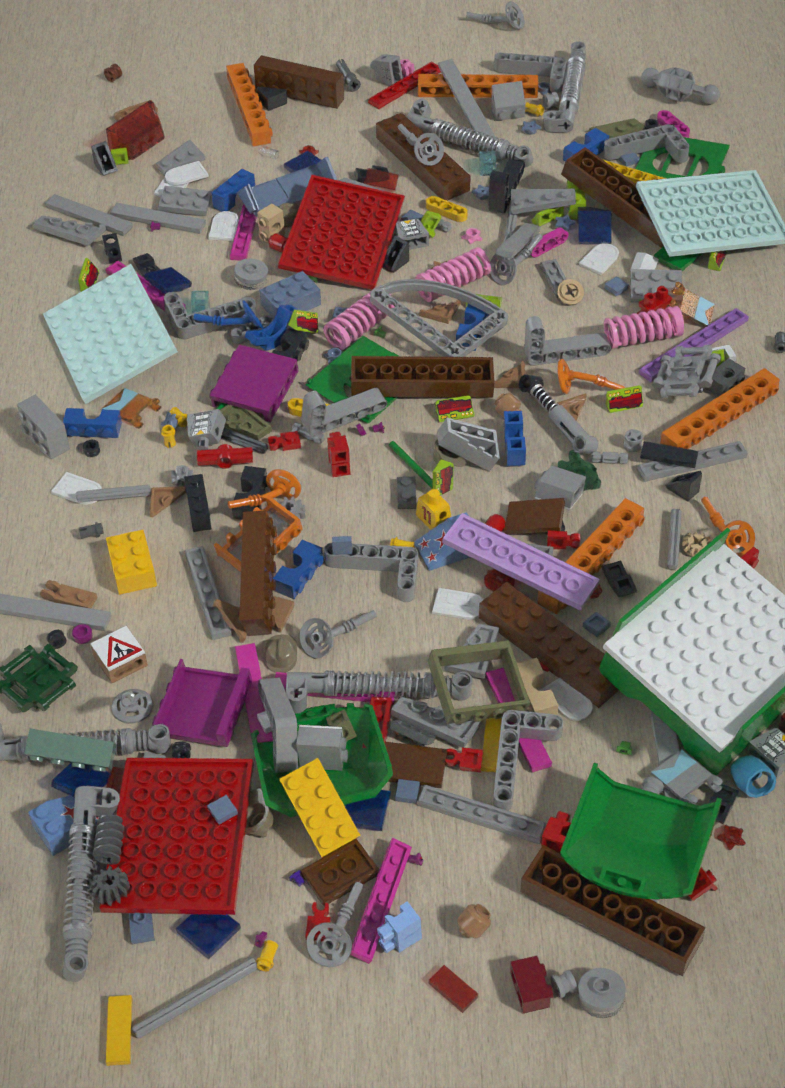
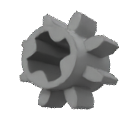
[171,465,193,487]

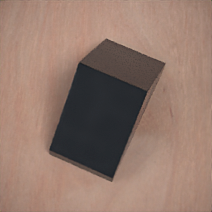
[257,87,288,111]
[91,141,118,176]
[383,235,409,272]
[665,471,702,502]

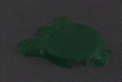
[558,450,601,491]

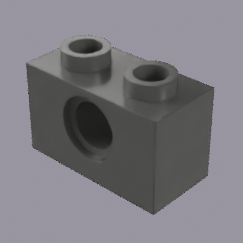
[705,358,746,397]

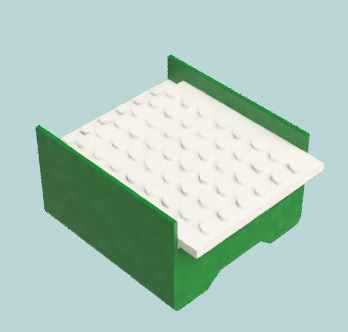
[599,528,785,775]

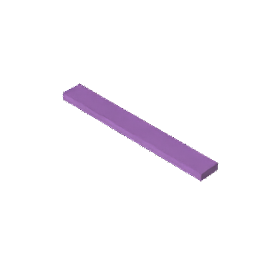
[639,308,749,383]

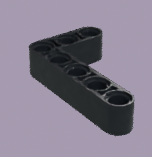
[489,159,525,214]

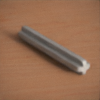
[76,485,151,502]
[667,508,682,570]

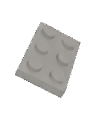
[158,186,212,216]
[630,269,682,303]

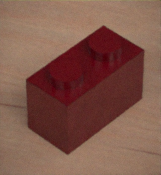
[510,956,553,1014]

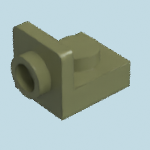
[326,709,356,741]

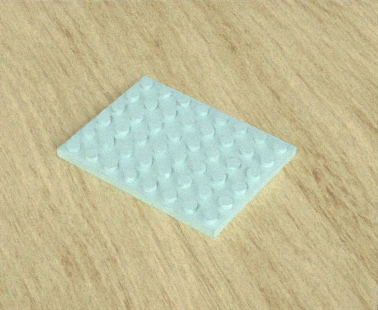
[636,170,785,257]
[43,264,178,404]

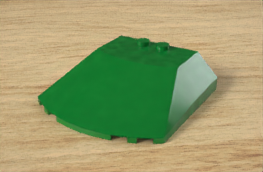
[251,703,393,817]
[560,763,722,899]

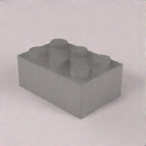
[17,394,70,459]

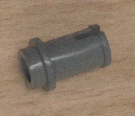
[774,331,785,353]
[79,522,104,539]

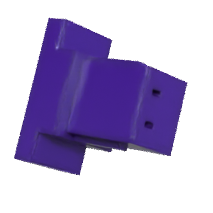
[289,870,304,887]

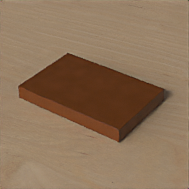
[504,498,565,535]
[385,741,447,788]
[301,839,379,906]

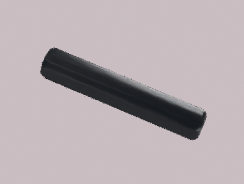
[221,427,268,454]

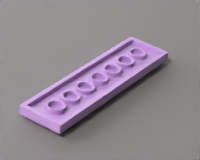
[442,513,600,611]

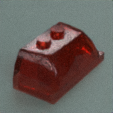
[106,100,165,160]

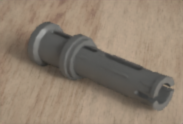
[336,59,361,91]

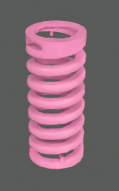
[415,247,491,302]
[323,287,395,350]
[604,306,684,349]

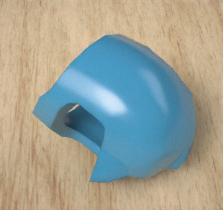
[730,755,776,798]

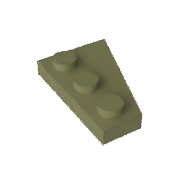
[589,118,644,139]
[220,404,272,440]

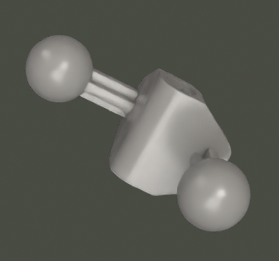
[641,67,720,104]

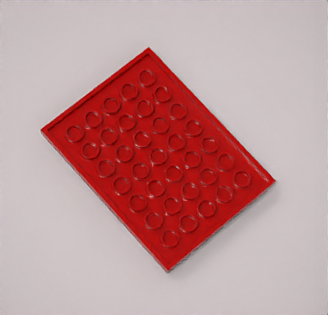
[278,175,405,290]
[100,758,254,915]

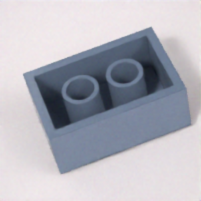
[259,271,321,316]

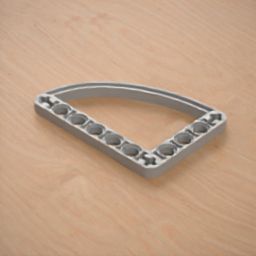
[370,279,508,357]

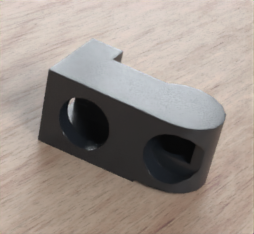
[102,233,122,264]

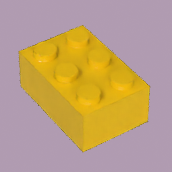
[106,529,157,595]

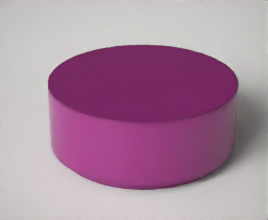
[72,624,93,644]

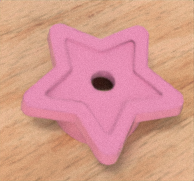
[461,228,482,244]

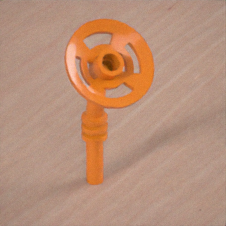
[557,359,625,394]
[228,469,301,509]
[701,497,755,558]

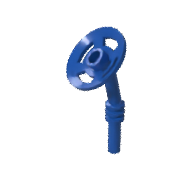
[193,300,264,329]

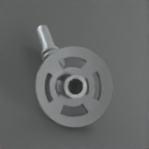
[466,1,525,29]
[398,124,444,165]
[490,233,543,285]
[300,610,377,658]
[112,689,153,724]
[307,882,363,967]

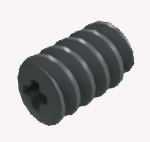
[92,814,125,865]

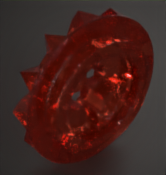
[484,568,515,592]

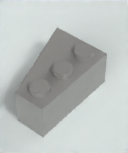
[437,418,500,472]

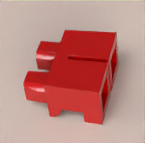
[637,285,673,324]
[327,432,351,477]
[541,811,571,853]

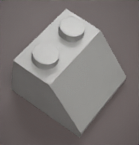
[491,81,525,121]

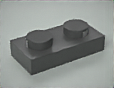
[397,476,416,509]
[390,719,436,746]

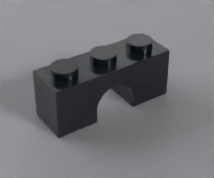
[272,328,309,362]
[232,466,268,520]
[184,474,212,532]

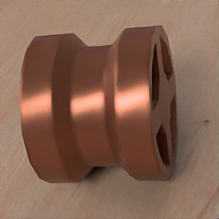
[104,63,123,82]

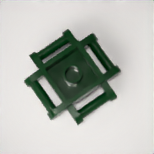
[0,644,78,713]

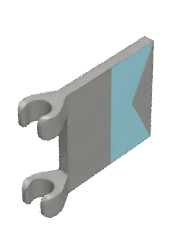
[651,750,722,805]

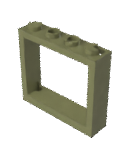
[428,640,530,724]

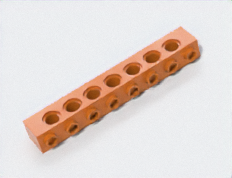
[226,63,273,147]
[418,74,538,98]
[660,368,780,449]
[537,498,645,614]

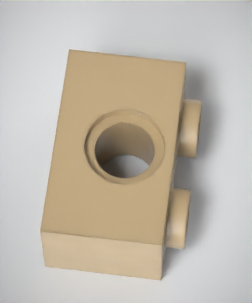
[257,204,285,244]

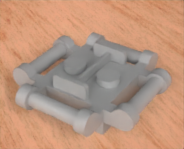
[652,345,721,398]

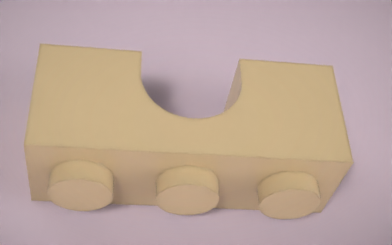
[517,658,558,715]

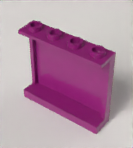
[209,344,299,423]
[152,659,253,747]

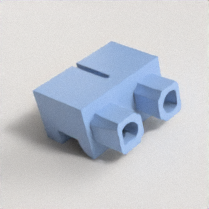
[377,901,422,953]

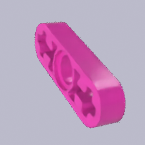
[657,110,690,138]
[530,227,569,257]

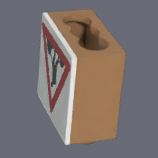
[90,626,148,683]

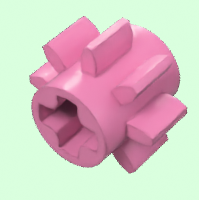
[400,59,415,78]

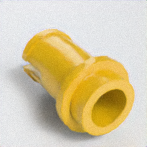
[525,102,544,117]
[170,407,188,427]
[161,425,176,448]
[390,537,415,548]
[256,940,278,972]

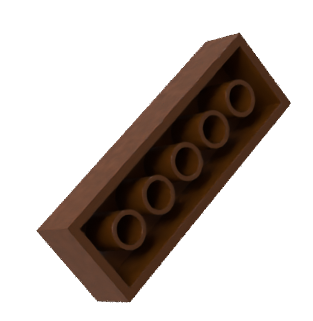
[254,55,344,109]
[239,510,277,636]

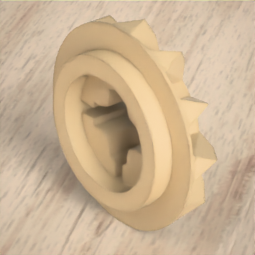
[557,279,584,306]
[682,532,711,556]

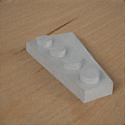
[511,189,576,215]
[33,216,106,246]
[391,697,483,748]

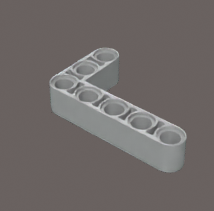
[494,53,567,93]
[604,124,689,163]
[164,292,256,339]
[524,316,611,365]
[301,388,387,436]
[324,543,418,602]
[258,678,298,773]
[493,710,563,811]

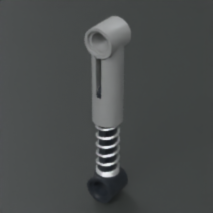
[519,374,598,454]

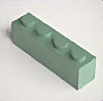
[24,728,117,772]

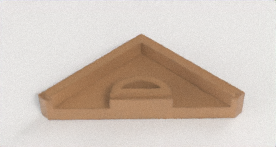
[419,300,460,324]
[494,361,525,388]
[558,393,587,421]
[150,486,186,517]
[272,596,295,633]
[213,599,247,643]

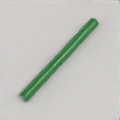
[389,441,433,489]

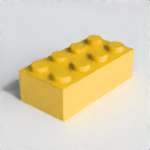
[279,758,361,858]

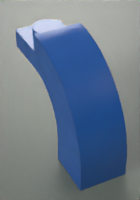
[245,305,298,351]

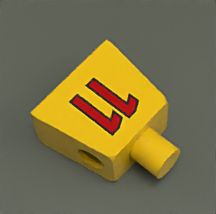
[416,489,451,530]

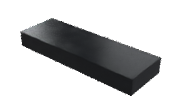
[640,441,699,468]

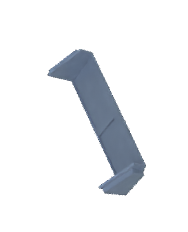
[237,157,337,217]

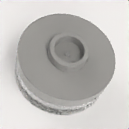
[234,258,268,290]
[578,968,626,1018]

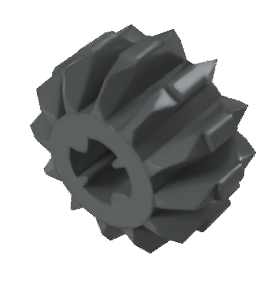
[90,865,130,906]

